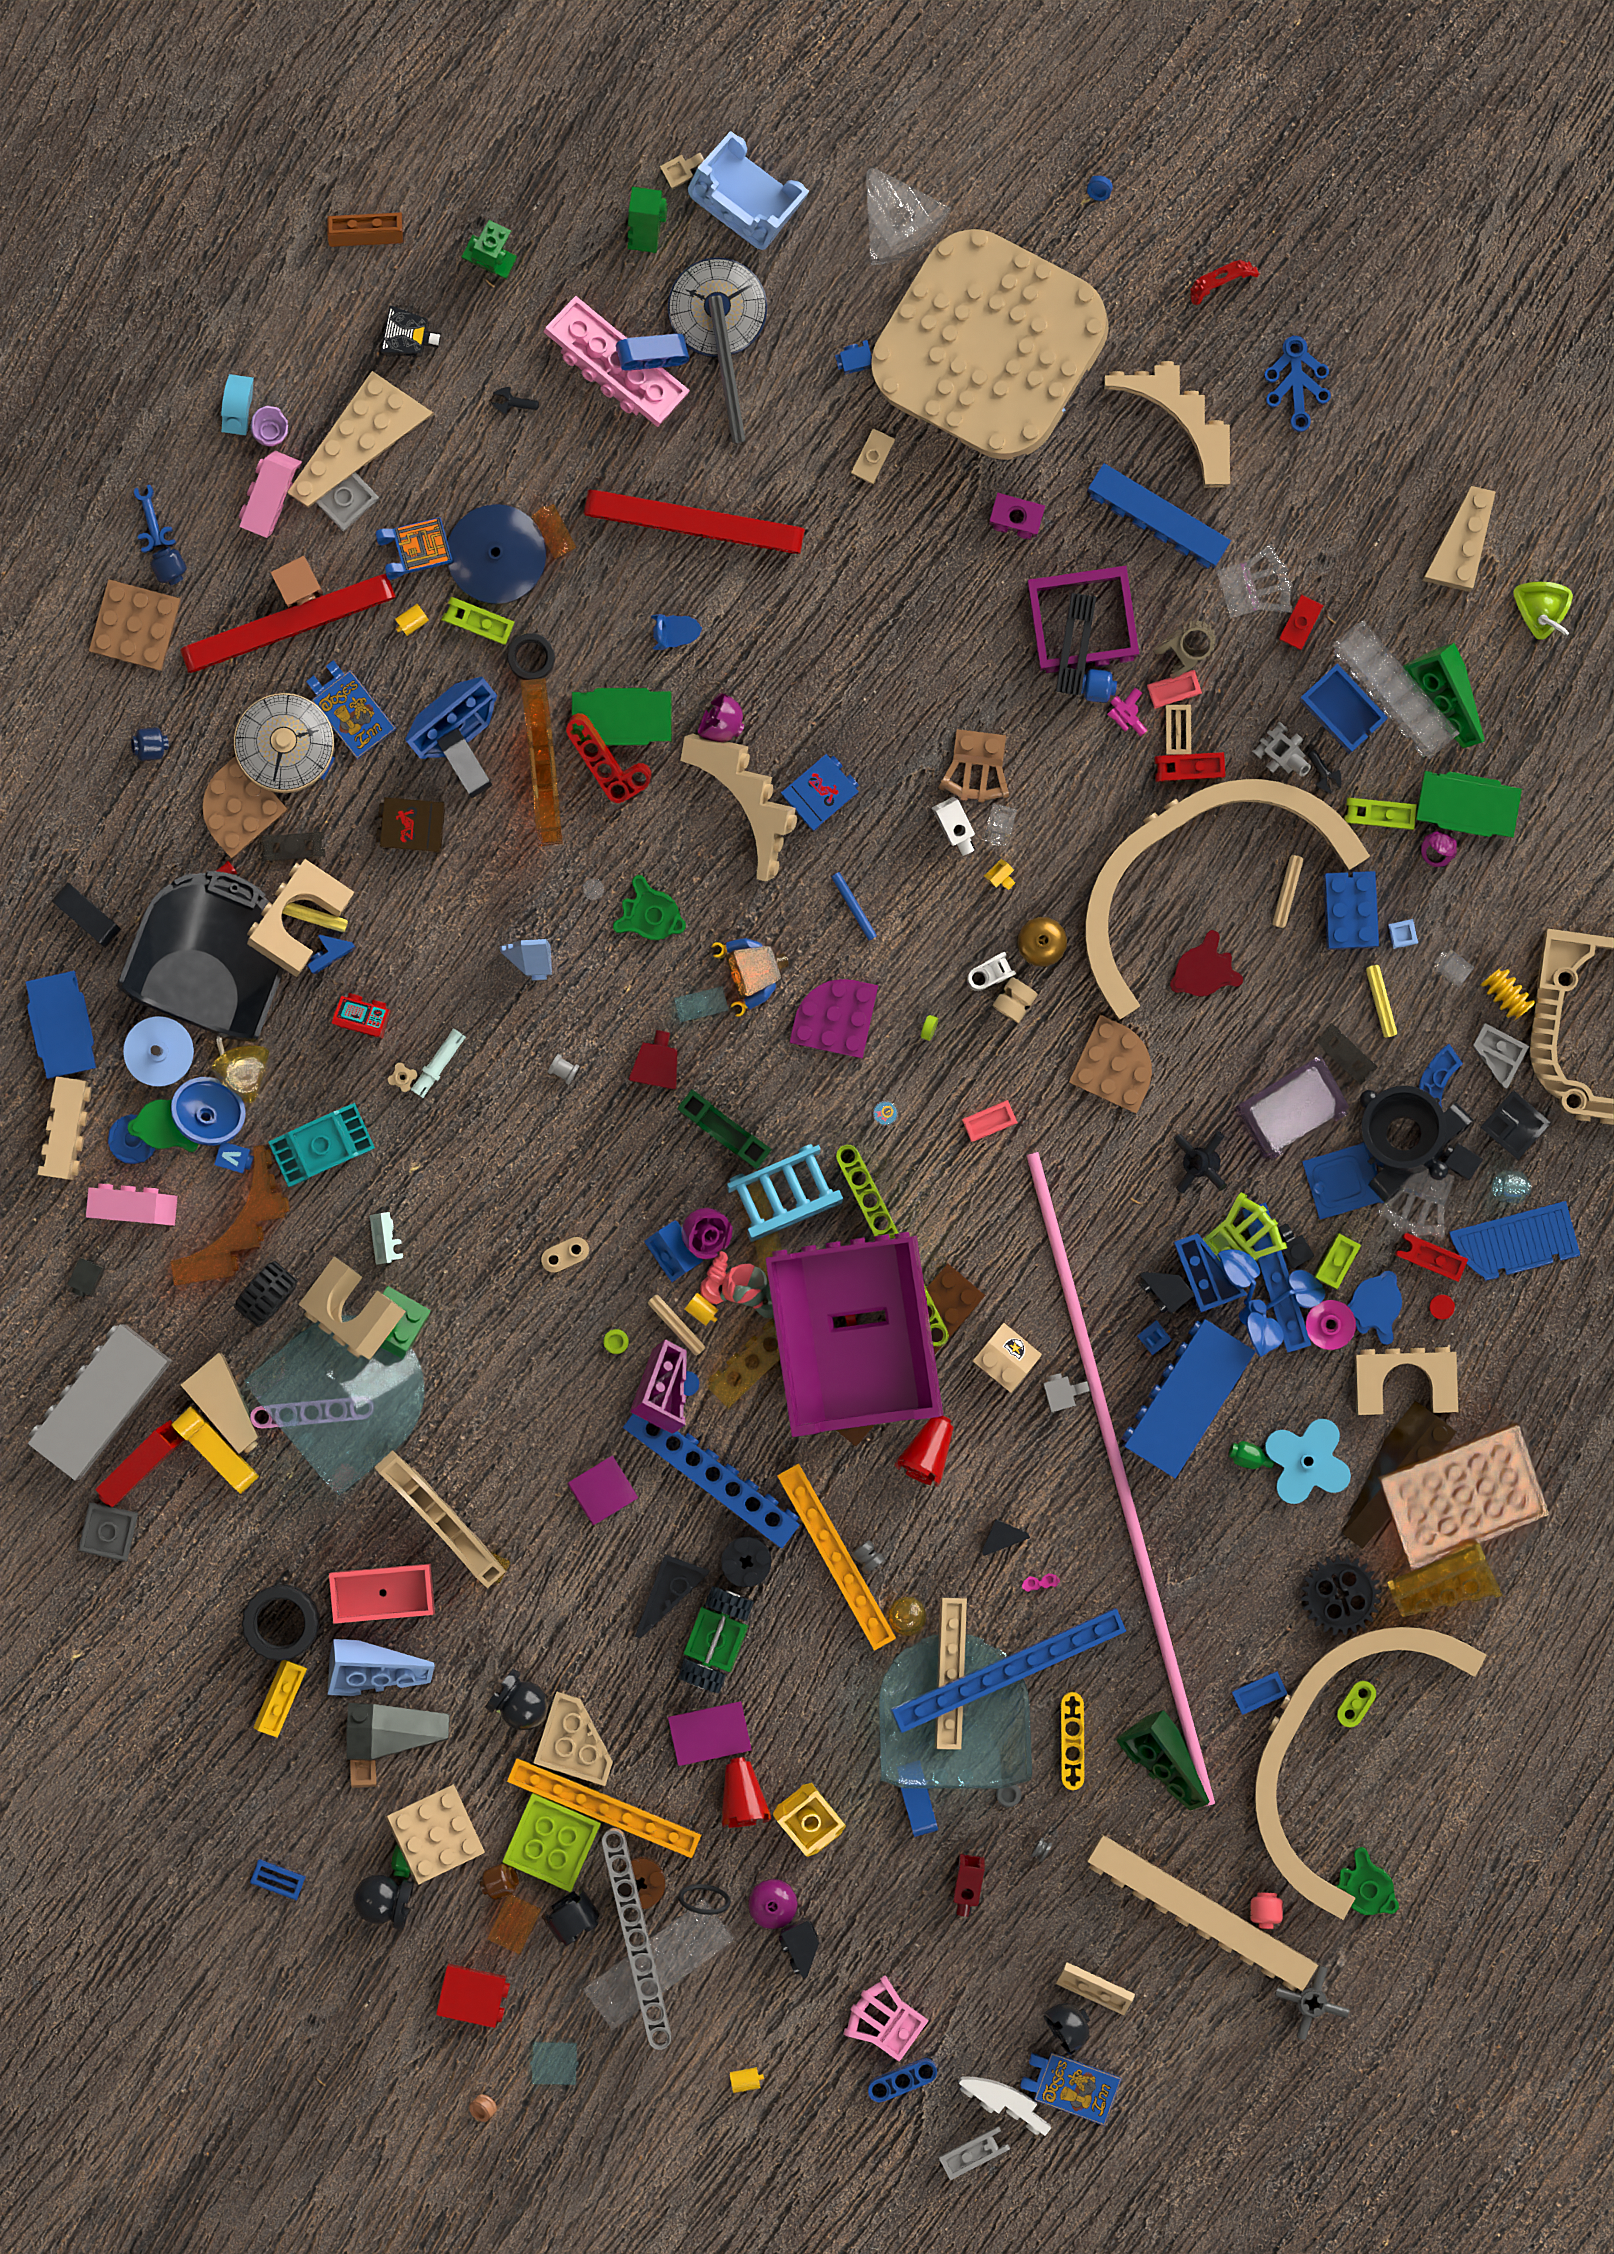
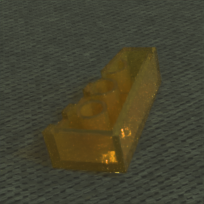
[1388,1543,1503,1617]

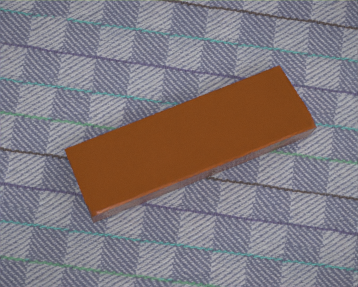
[327,212,403,247]

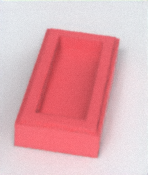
[1147,670,1202,709]
[962,1100,1017,1142]

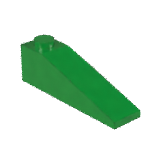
[1402,643,1485,749]

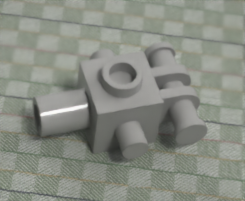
[1252,722,1311,776]

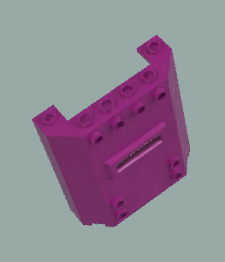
[765,1232,943,1437]

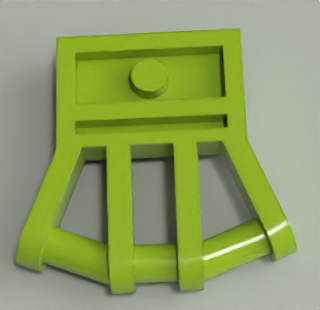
[1203,1192,1287,1261]

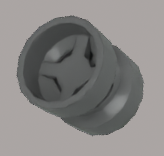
[850,1540,885,1574]

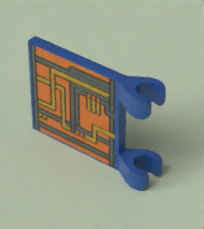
[376,517,453,580]

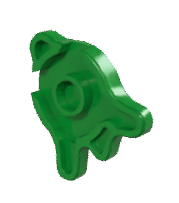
[613,875,686,940]
[127,1099,198,1152]
[1335,1847,1399,1915]

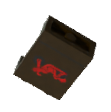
[376,797,445,854]

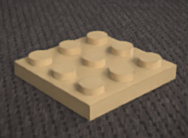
[385,1784,485,1885]

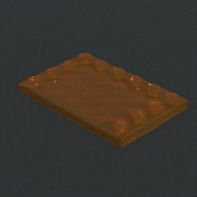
[1378,1423,1549,1570]

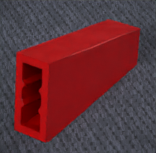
[95,1420,185,1507]

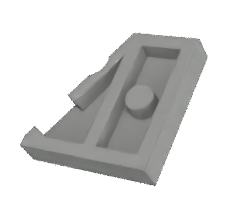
[1473,1023,1529,1089]

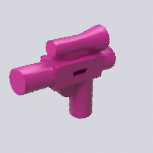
[1107,687,1147,737]

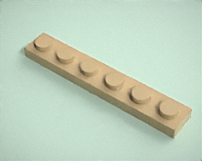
[935,1598,967,1749]

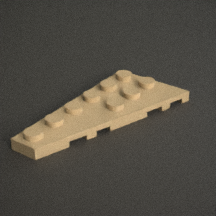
[287,371,434,508]

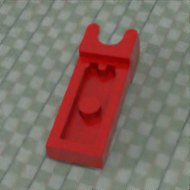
[1395,1232,1468,1282]

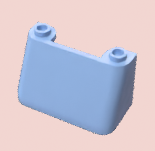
[688,131,809,250]

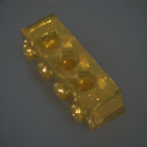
[708,1318,780,1409]

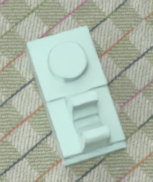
[370,1212,403,1265]

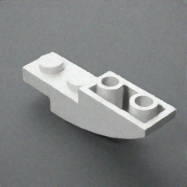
[958,2077,1051,2136]

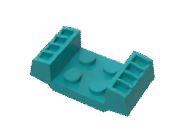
[268,1103,375,1187]

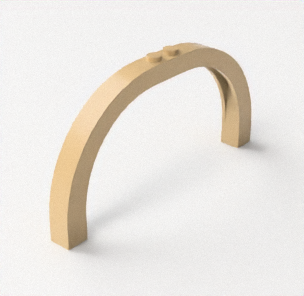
[1085,779,1370,1021]
[1255,1627,1487,1920]

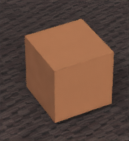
[271,556,323,608]

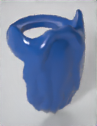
[651,614,702,650]

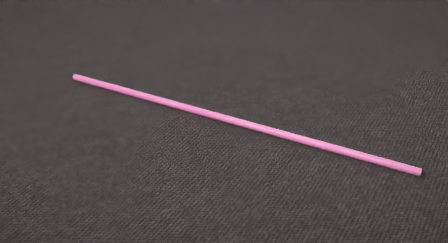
[1026,1152,1215,1807]

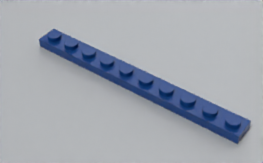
[890,1608,1126,1733]

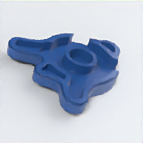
[1347,1271,1402,1345]

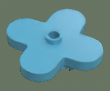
[1265,1419,1351,1504]

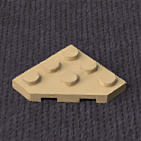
[534,1691,613,1786]

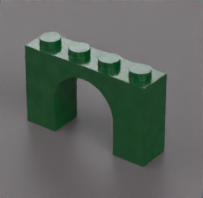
[677,1089,772,1171]

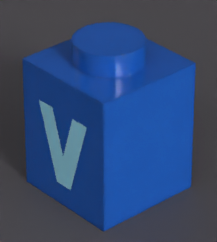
[214,1142,255,1174]

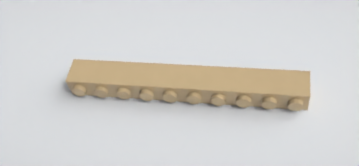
[1086,1834,1318,1992]

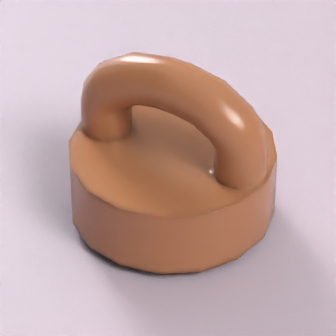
[469,2094,497,2122]

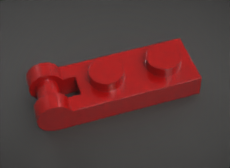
[1154,752,1226,782]

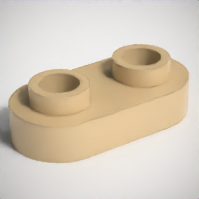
[541,1237,589,1272]

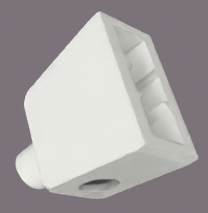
[932,797,976,856]

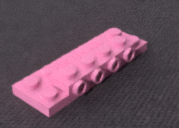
[544,296,690,427]

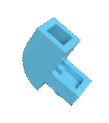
[221,374,254,435]

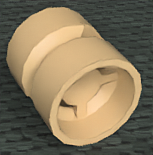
[992,977,1038,1023]

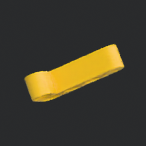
[171,1407,259,1494]

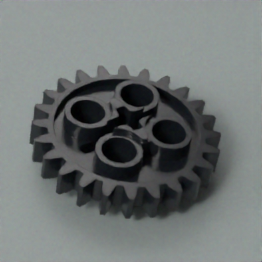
[1300,1554,1382,1636]

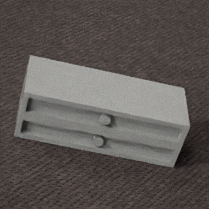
[28,1324,173,1480]

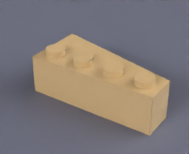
[1422,486,1496,592]
[37,1077,92,1180]

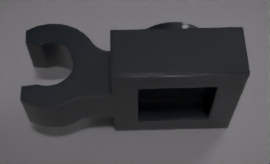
[1278,1223,1315,1269]

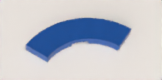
[1418,1044,1463,1132]

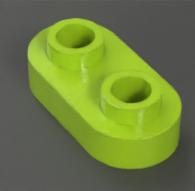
[1337,1681,1376,1727]

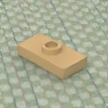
[851,429,895,484]

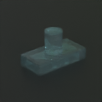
[674,986,728,1023]

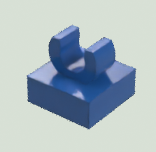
[1137,1320,1172,1355]

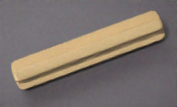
[1272,855,1303,928]
[648,1295,705,1356]

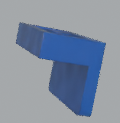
[644,1220,703,1282]

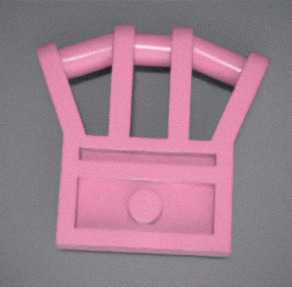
[843,1975,928,2062]

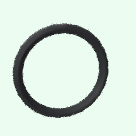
[678,1884,731,1915]

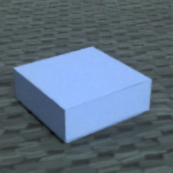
[1388,919,1418,949]

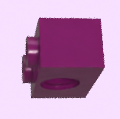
[989,493,1045,540]

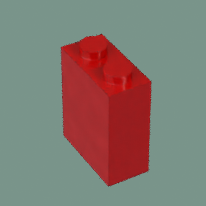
[436,1963,510,2028]

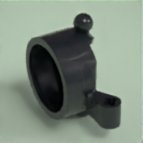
[1359,1086,1474,1203]

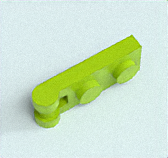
[441,597,515,646]
[1345,798,1417,830]

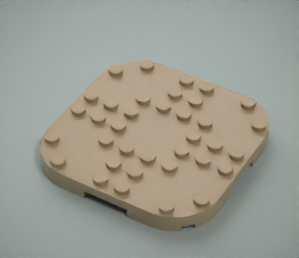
[872,229,1108,460]

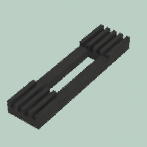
[1055,593,1096,696]

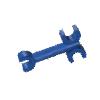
[134,485,176,553]

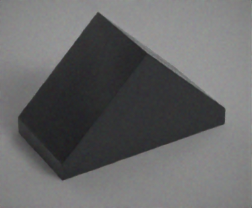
[981,1518,1030,1556]

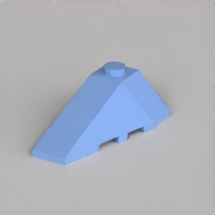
[500,939,552,981]
[328,1639,435,1696]

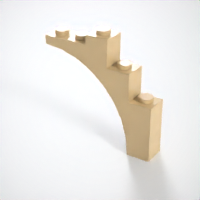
[1104,361,1230,488]
[680,734,797,881]
[374,1450,506,1588]

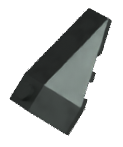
[347,1703,450,1761]

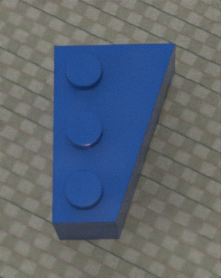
[1173,1233,1248,1312]

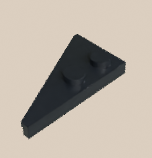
[635,1554,710,1638]

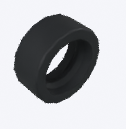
[508,633,555,681]

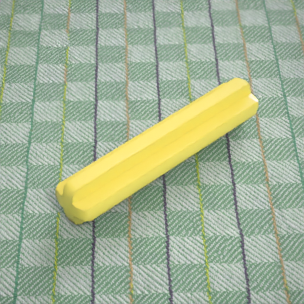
[282,903,348,933]
[1366,965,1397,1038]

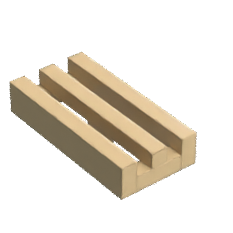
[1166,705,1191,755]

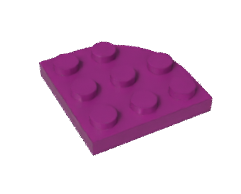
[790,979,878,1059]

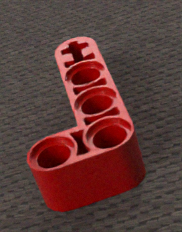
[566,713,651,803]

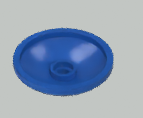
[171,1077,245,1145]

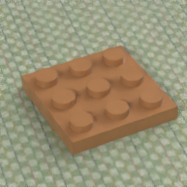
[89,579,181,671]

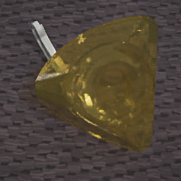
[212,1036,269,1103]

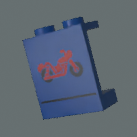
[781,754,859,832]

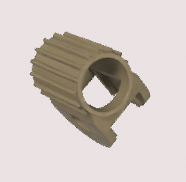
[1152,619,1216,679]

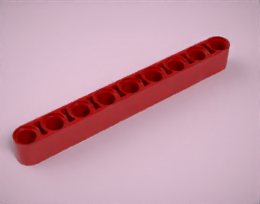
[583,490,805,554]
[180,574,396,673]

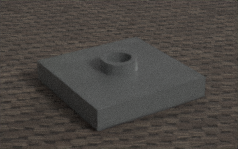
[78,1502,139,1562]

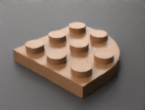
[203,756,288,859]
[1069,1015,1152,1114]

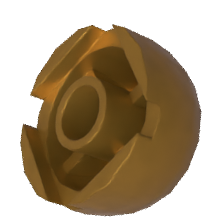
[1018,917,1067,967]

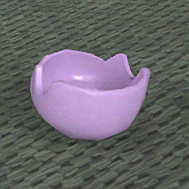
[250,406,288,447]

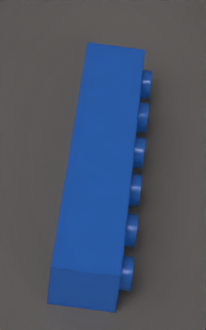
[1087,463,1231,569]

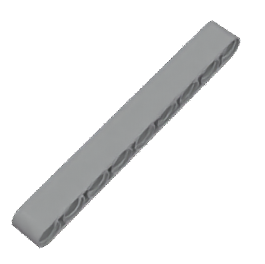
[602,1828,671,2050]

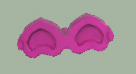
[1022,1573,1060,1592]

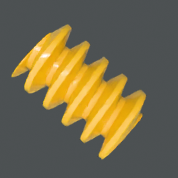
[1480,967,1535,1021]

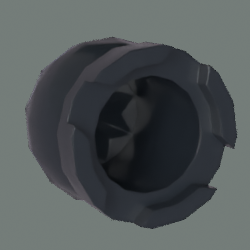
[485,1668,549,1730]
[353,1875,414,1930]

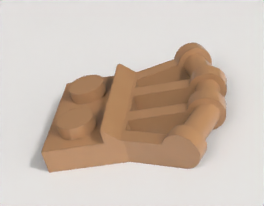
[938,729,1010,803]

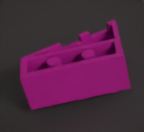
[630,1339,687,1434]

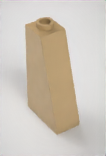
[181,1353,260,1454]

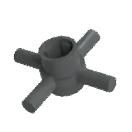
[1275,1965,1350,2040]

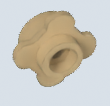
[388,1063,417,1092]

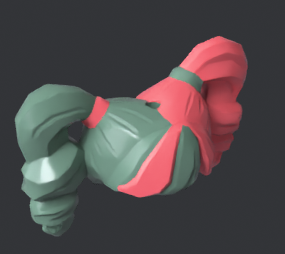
[700,1251,774,1318]

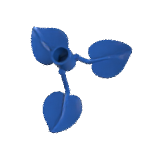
[1217,1249,1325,1357]

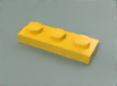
[253,1660,307,1738]

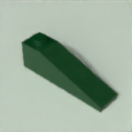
[1116,1710,1210,1811]

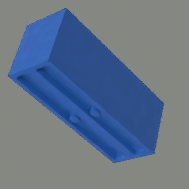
[1121,1319,1256,1479]

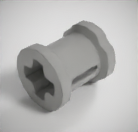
[547,1054,580,1085]

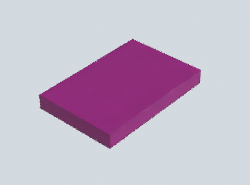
[668,1701,752,1766]

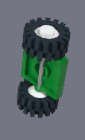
[677,1586,754,1694]

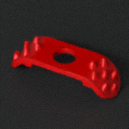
[1190,259,1260,305]

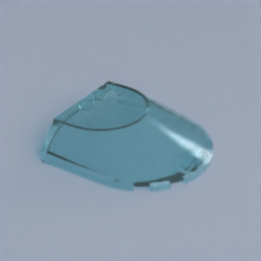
[244,1315,425,1496]
[879,1634,1032,1789]

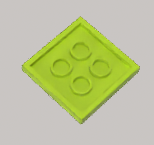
[502,1793,601,1892]

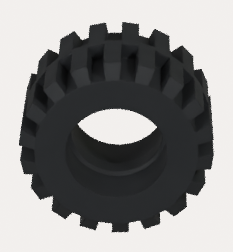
[234,1261,298,1327]

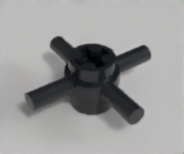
[1174,1131,1227,1193]

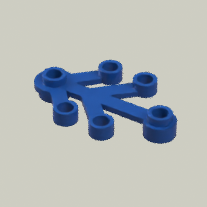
[1264,336,1331,432]

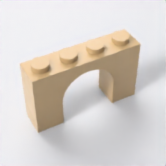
[247,859,355,977]
[298,1257,406,1360]
[1354,1347,1458,1415]

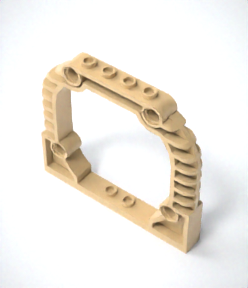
[1530,929,1614,1125]

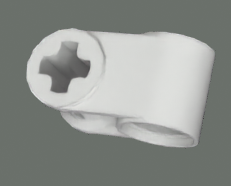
[967,952,1016,991]

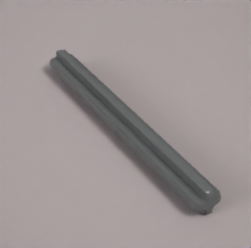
[708,295,745,444]

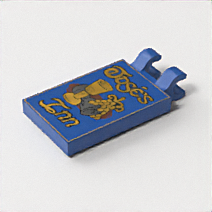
[306,660,397,760]
[1020,2052,1122,2126]

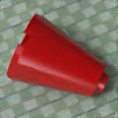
[894,1415,954,1487]
[721,1757,771,1828]

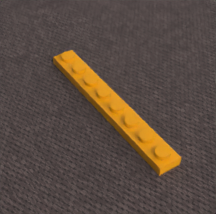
[777,1463,896,1651]
[507,1758,702,1858]

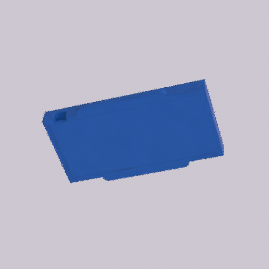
[26,971,97,1079]

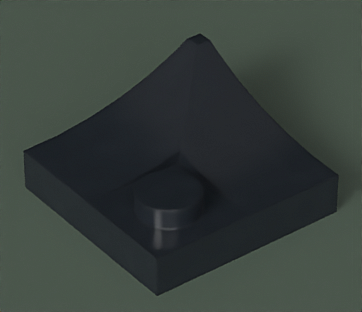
[1480,1090,1551,1160]

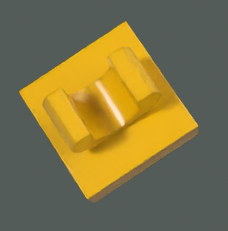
[984,859,1015,890]

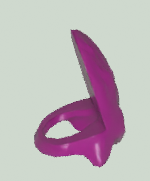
[1421,831,1457,867]

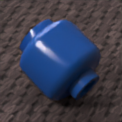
[1081,669,1117,703]

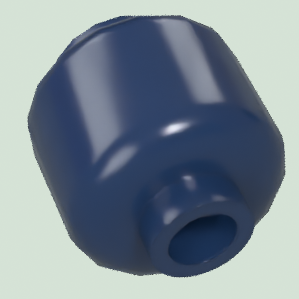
[150,547,187,586]
[131,727,169,761]

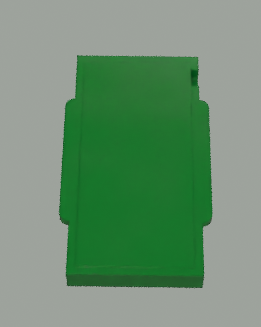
[572,688,672,745]
[1415,771,1522,838]

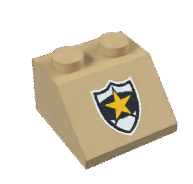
[972,1323,1042,1393]

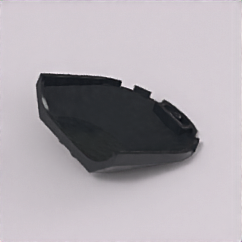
[116,871,284,1042]

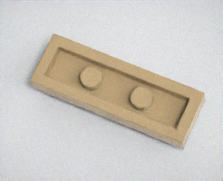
[1056,1963,1135,2015]

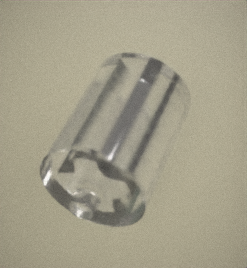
[583,879,605,902]

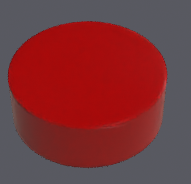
[1429,1295,1455,1320]

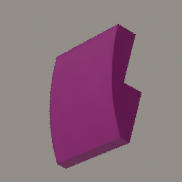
[567,1455,638,1526]

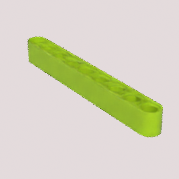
[836,1145,949,1347]

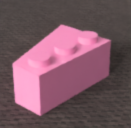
[239,451,302,538]
[86,1183,178,1226]

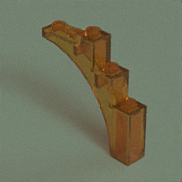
[521,678,563,846]
[170,1145,290,1286]

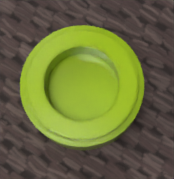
[920,1015,939,1041]
[604,1329,629,1354]

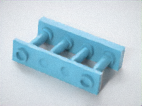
[727,1144,843,1242]

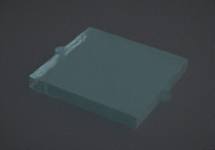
[530,2042,579,2085]

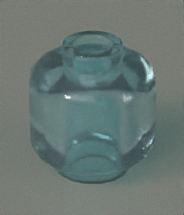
[1492,1170,1531,1204]

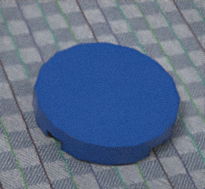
[108,1114,156,1164]

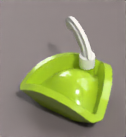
[1513,582,1573,640]

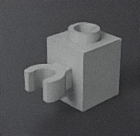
[1043,1373,1090,1412]

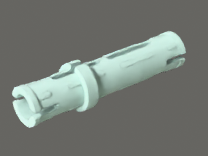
[410,1028,466,1098]

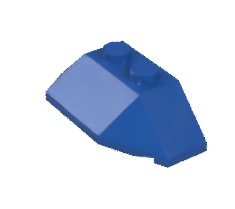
[405,676,497,759]

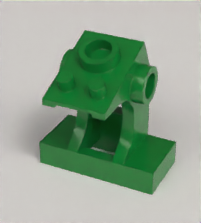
[462,220,517,280]

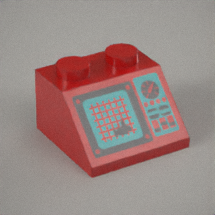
[331,993,391,1039]

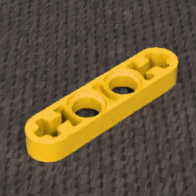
[1061,1692,1084,1790]

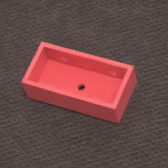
[329,1563,435,1624]

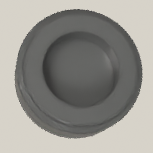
[996,1782,1021,1807]

